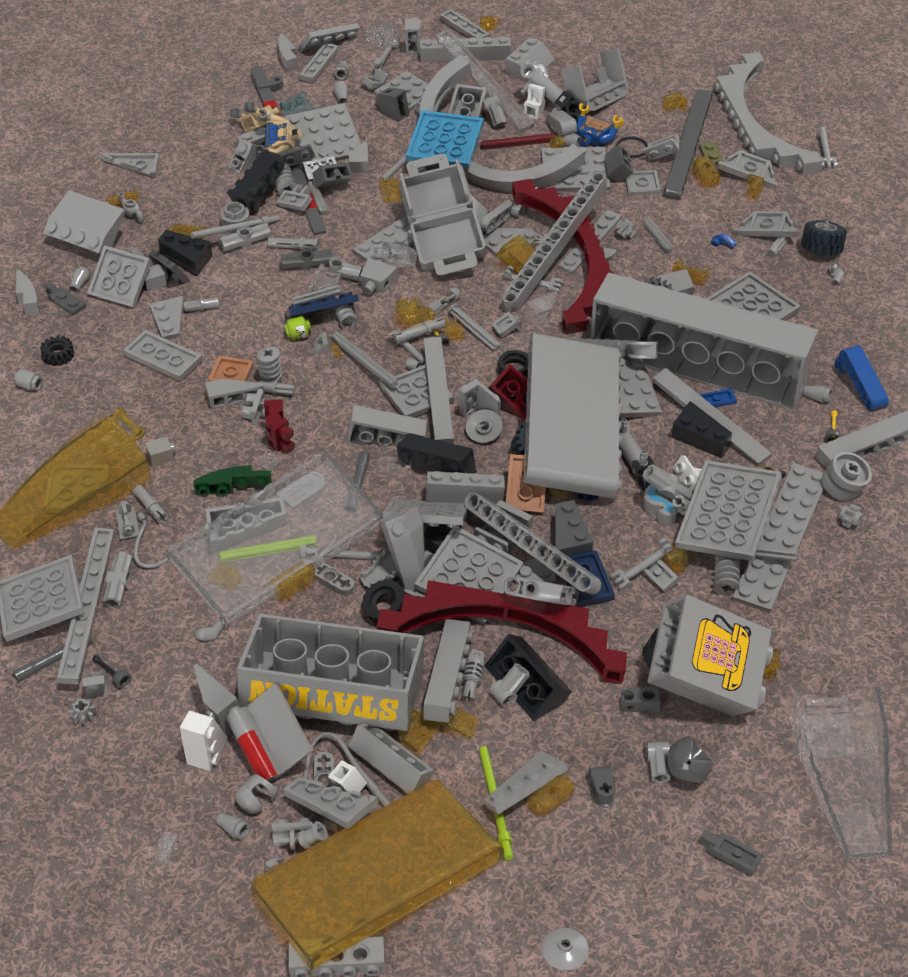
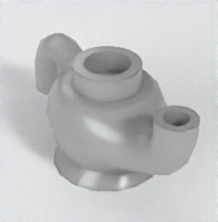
[118,192,144,222]

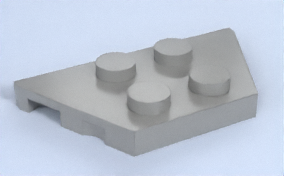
[717,150,778,189]
[733,211,798,237]

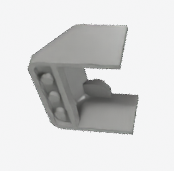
[561,49,628,111]

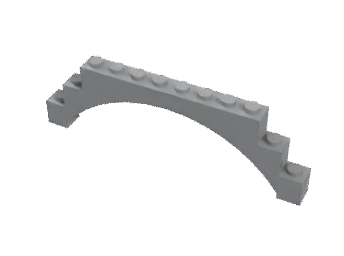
[714,52,823,175]

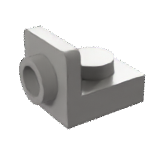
[492,311,523,338]

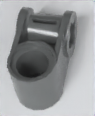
[588,766,616,808]

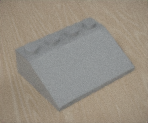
[43,190,126,255]

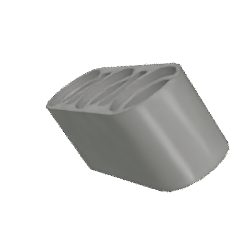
[546,110,577,136]

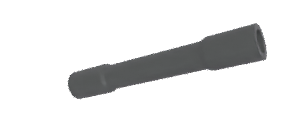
[345,451,370,513]
[12,637,93,682]

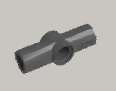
[281,248,333,270]

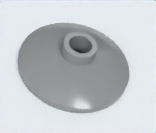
[466,409,503,444]
[542,928,589,970]

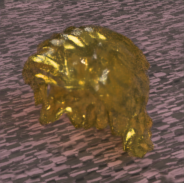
[395,297,435,326]

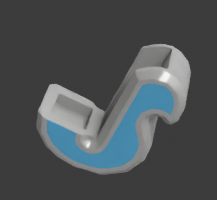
[643,484,678,526]

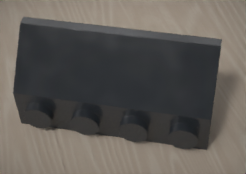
[484,634,572,721]

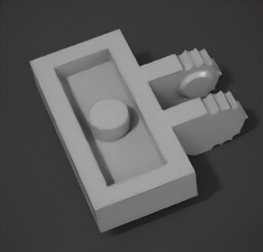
[276,184,312,211]

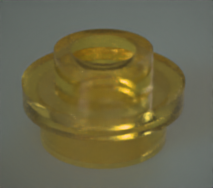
[549,135,565,148]

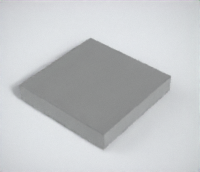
[625,170,661,195]

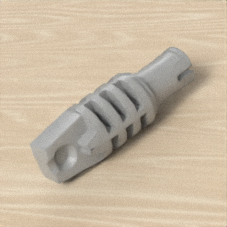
[461,649,484,703]

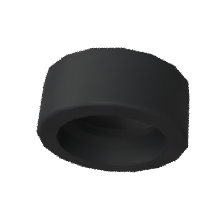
[498,350,528,379]

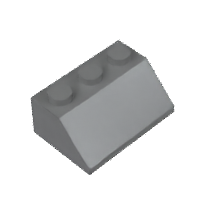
[505,37,555,80]

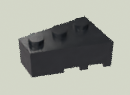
[158,230,213,276]
[672,401,732,458]

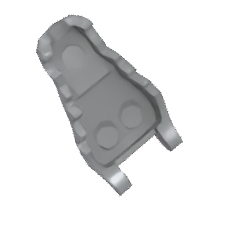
[360,546,433,588]

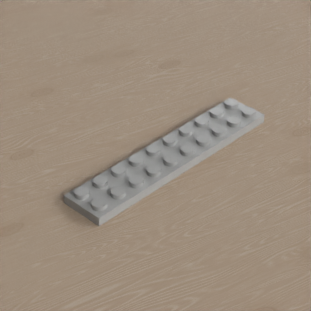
[732,463,824,613]

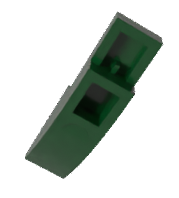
[193,465,272,496]

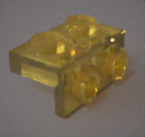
[271,563,315,601]

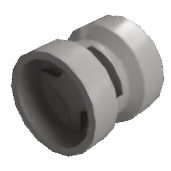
[336,304,358,329]

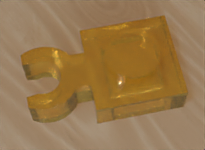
[444,317,465,342]

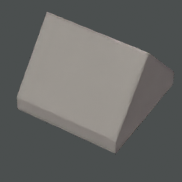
[313,332,331,355]

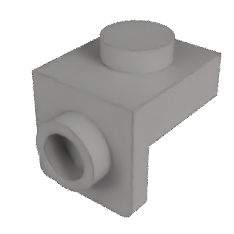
[361,69,388,90]

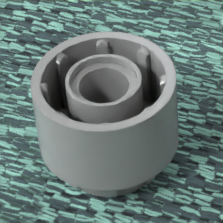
[221,202,250,234]

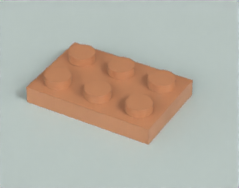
[506,454,546,514]

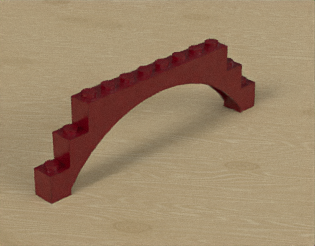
[512,179,614,334]
[376,580,627,684]

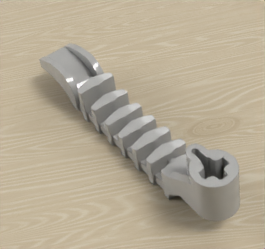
[565,338,658,359]

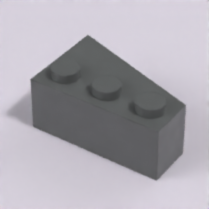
[555,500,593,556]

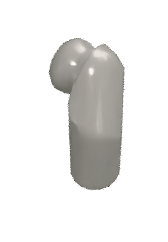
[828,263,844,286]
[196,620,225,641]

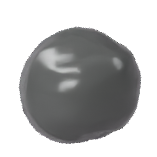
[668,736,713,783]

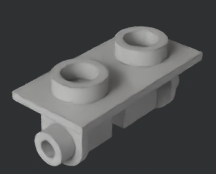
[115,501,139,540]

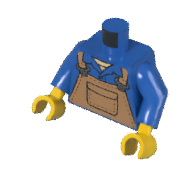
[576,103,624,147]

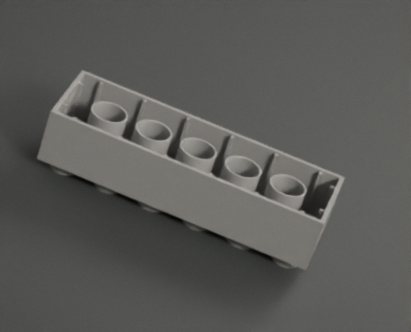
[591,273,818,410]

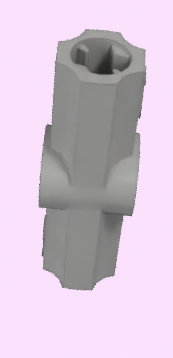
[219,223,271,252]
[643,464,694,501]
[103,551,133,608]

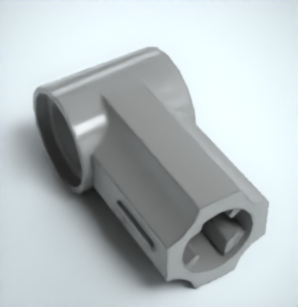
[483,94,507,128]
[329,257,363,281]
[490,663,529,708]
[646,741,671,783]

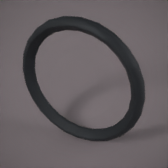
[615,136,648,158]

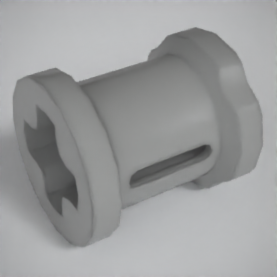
[297,821,328,850]

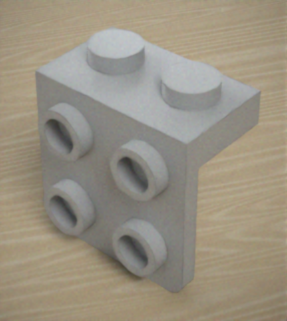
[459,379,501,418]

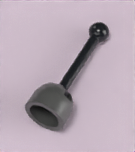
[92,655,132,689]

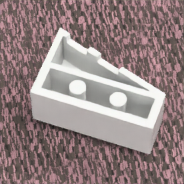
[180,711,228,771]

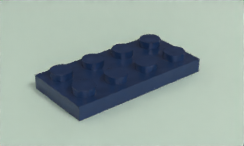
[285,292,359,318]

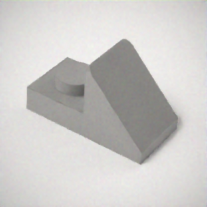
[82,670,108,698]

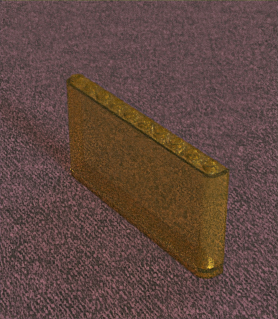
[251,780,504,970]

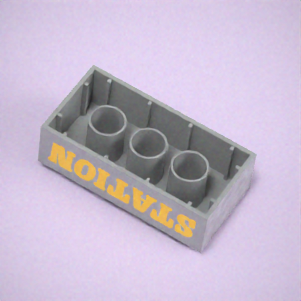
[237,614,424,731]

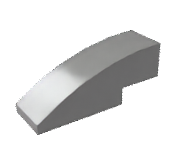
[279,33,298,72]
[16,270,40,315]

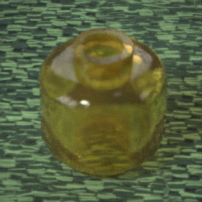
[663,544,689,573]

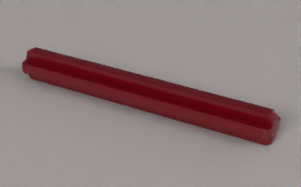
[481,133,558,150]

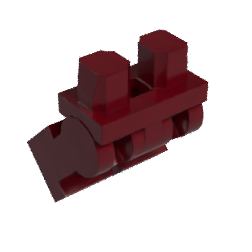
[264,399,295,453]

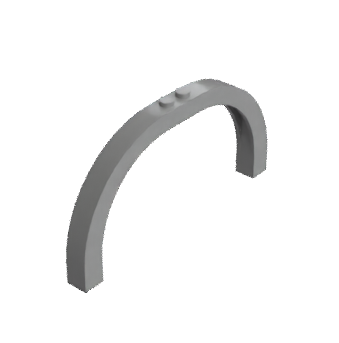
[420,55,586,192]

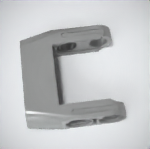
[503,577,579,606]

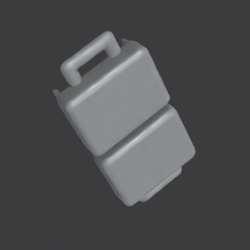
[398,154,487,276]

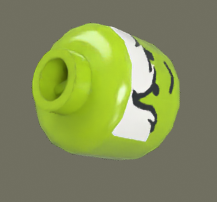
[284,316,311,341]

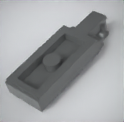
[45,283,86,316]
[699,830,763,876]

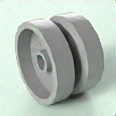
[821,452,872,502]

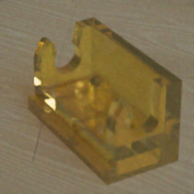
[672,258,711,287]

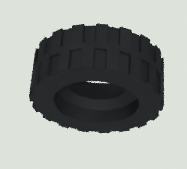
[362,579,407,624]

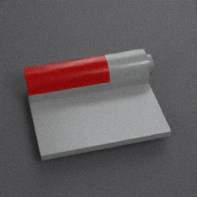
[226,683,313,786]

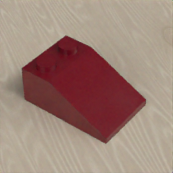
[488,364,527,420]

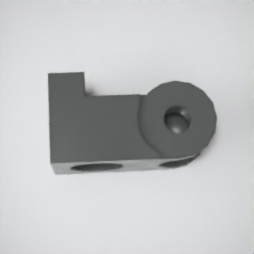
[621,686,661,713]

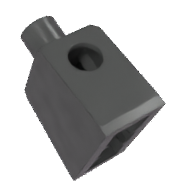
[375,87,410,122]

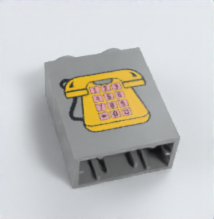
[647,595,773,716]

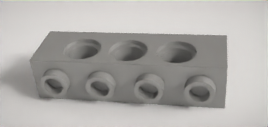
[289,937,385,977]

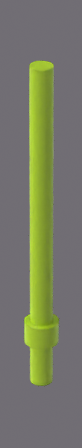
[479,746,513,861]

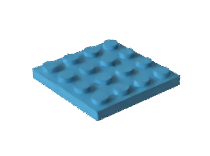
[406,110,484,169]

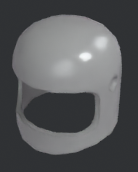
[236,774,278,814]

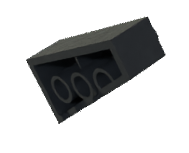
[227,149,285,215]
[397,433,476,474]

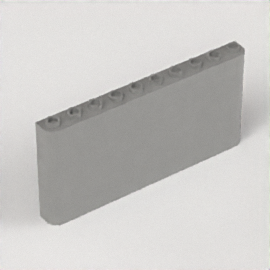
[523,333,622,498]

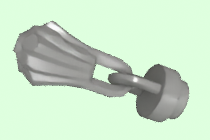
[426,287,461,317]

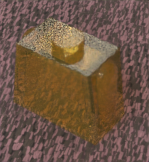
[496,235,536,275]

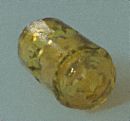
[693,156,720,188]
[527,774,575,816]

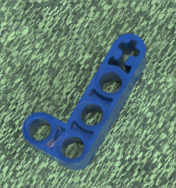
[834,345,889,411]

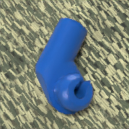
[711,233,737,249]

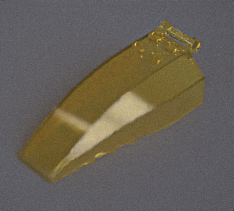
[0,407,151,550]

